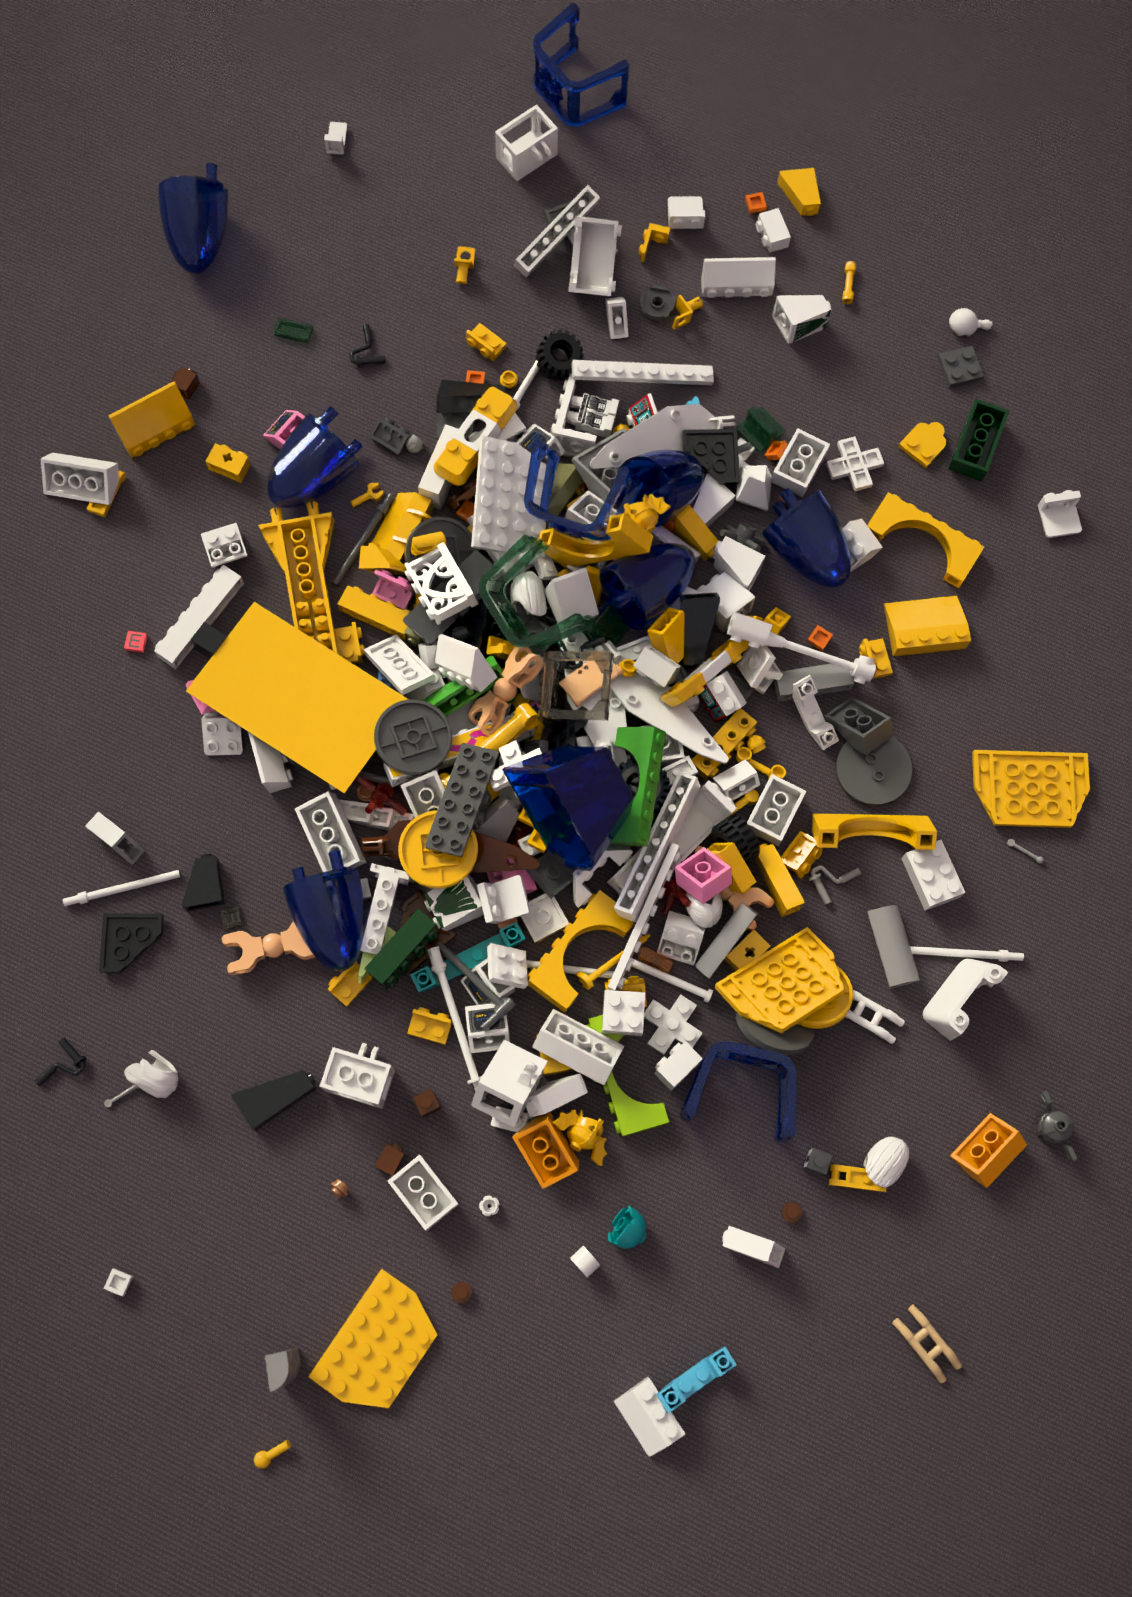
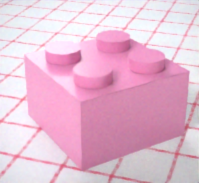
[675,847,732,904]

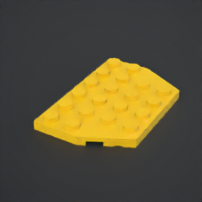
[972,750,1090,828]
[715,927,844,1033]
[309,1269,438,1408]

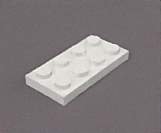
[364,634,435,695]

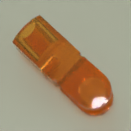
[638,947,674,974]

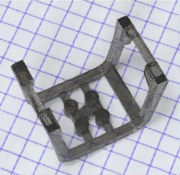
[538,651,614,734]

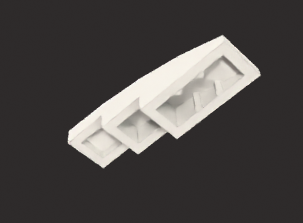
[339,799,415,831]

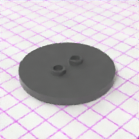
[405,517,478,590]
[374,699,452,775]
[835,737,912,806]
[736,1012,814,1055]

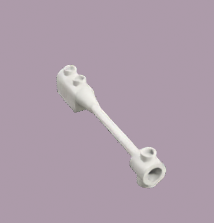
[727,613,876,684]

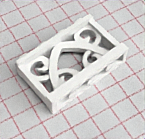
[404,542,478,625]

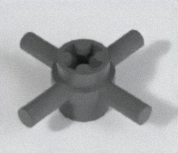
[720,523,766,552]

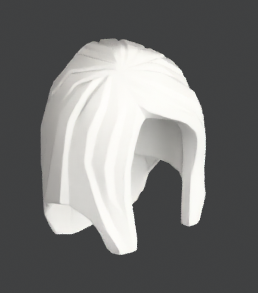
[510,571,547,616]
[685,892,723,928]
[124,1050,178,1098]
[863,1137,909,1188]

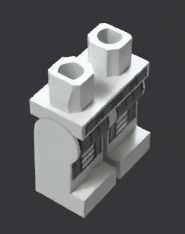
[567,393,619,438]

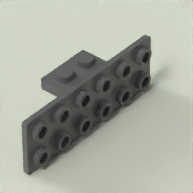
[403,550,503,645]
[425,743,499,857]

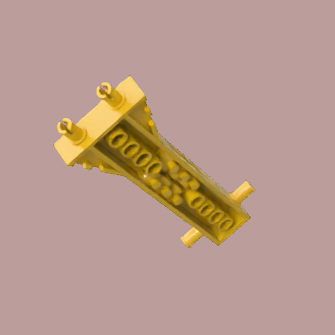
[258,501,339,655]

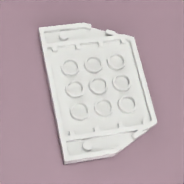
[471,436,550,554]

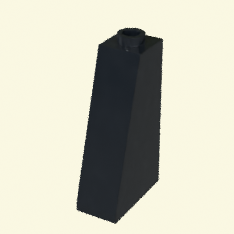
[436,380,509,413]
[680,592,720,667]
[231,1070,316,1131]

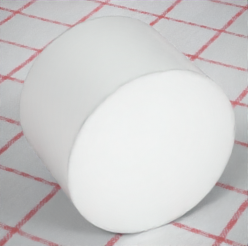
[570,1246,600,1278]

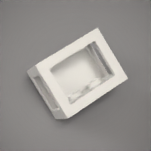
[495,104,558,181]
[471,1040,547,1128]
[319,1043,395,1109]

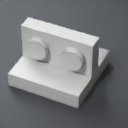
[737,646,783,689]

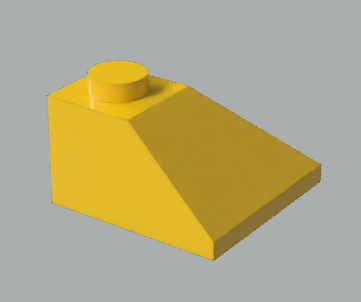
[359,543,407,575]

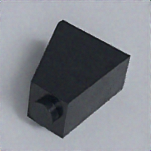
[182,854,225,912]

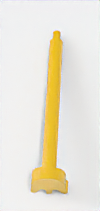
[576,933,650,990]

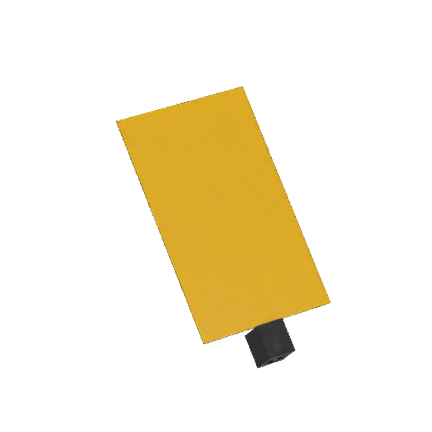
[186,602,409,794]

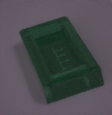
[273,317,313,344]

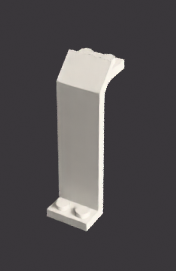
[607,781,737,895]

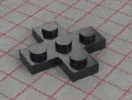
[545,705,588,757]

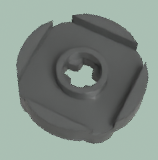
[640,286,675,321]

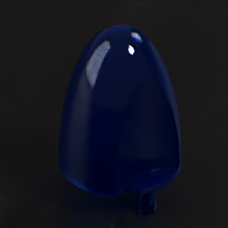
[158,163,228,274]
[267,406,363,508]
[607,450,704,527]
[762,487,851,588]
[598,543,696,631]
[283,850,365,972]

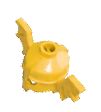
[623,494,670,533]
[552,1109,607,1166]

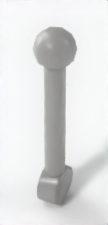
[1007,839,1044,864]
[104,1084,139,1108]

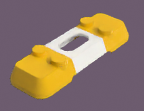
[433,387,517,486]
[660,639,749,707]

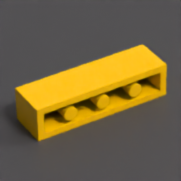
[338,586,411,641]

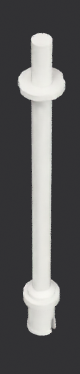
[427,946,486,1099]

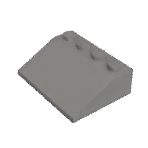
[572,428,661,505]

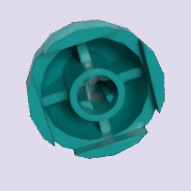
[608,1206,647,1249]

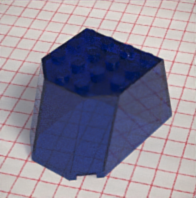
[502,746,633,871]

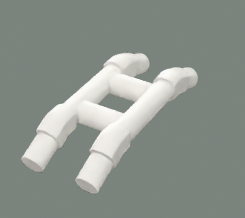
[845,990,905,1044]

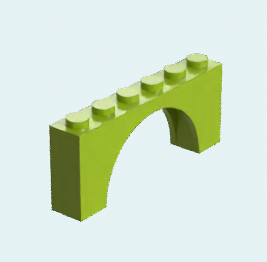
[585,1015,669,1137]

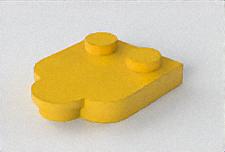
[898,422,946,468]

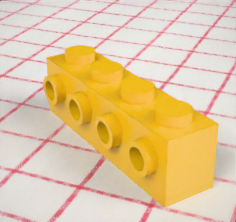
[692,708,757,781]

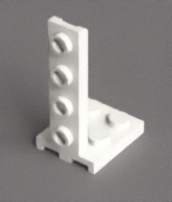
[551,373,597,458]
[360,863,414,955]

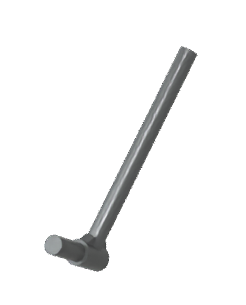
[435,941,516,1032]

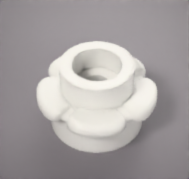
[479,1196,499,1216]

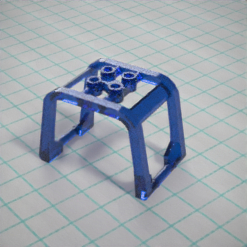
[533,3,629,126]
[524,439,643,542]
[680,1042,797,1142]

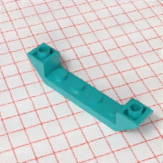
[410,921,526,993]

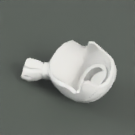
[949,308,992,337]

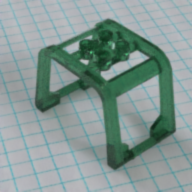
[479,535,596,649]

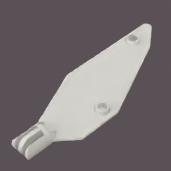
[590,404,736,469]
[561,629,627,769]
[594,640,729,763]

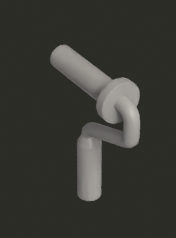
[808,865,861,905]

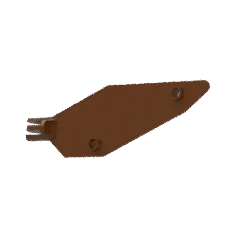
[361,820,540,873]

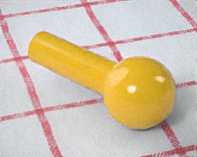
[254,1440,291,1469]

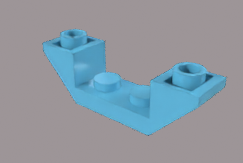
[656,1347,736,1413]

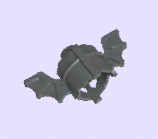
[1036,1090,1078,1162]

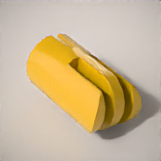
[411,531,446,556]

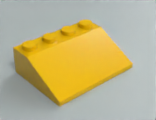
[109,381,196,458]
[884,596,971,656]

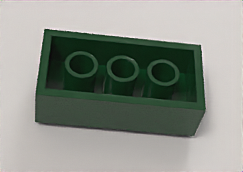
[948,398,1009,481]
[364,909,439,990]

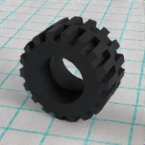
[535,330,583,380]
[711,814,760,863]

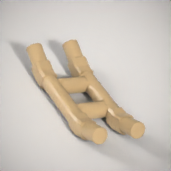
[892,1304,962,1383]

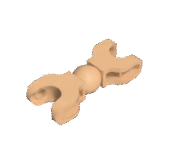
[468,644,543,735]
[695,846,775,931]
[222,916,325,975]

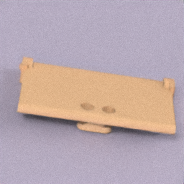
[558,651,623,707]

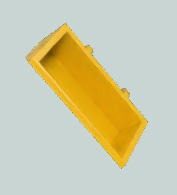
[372,492,433,564]

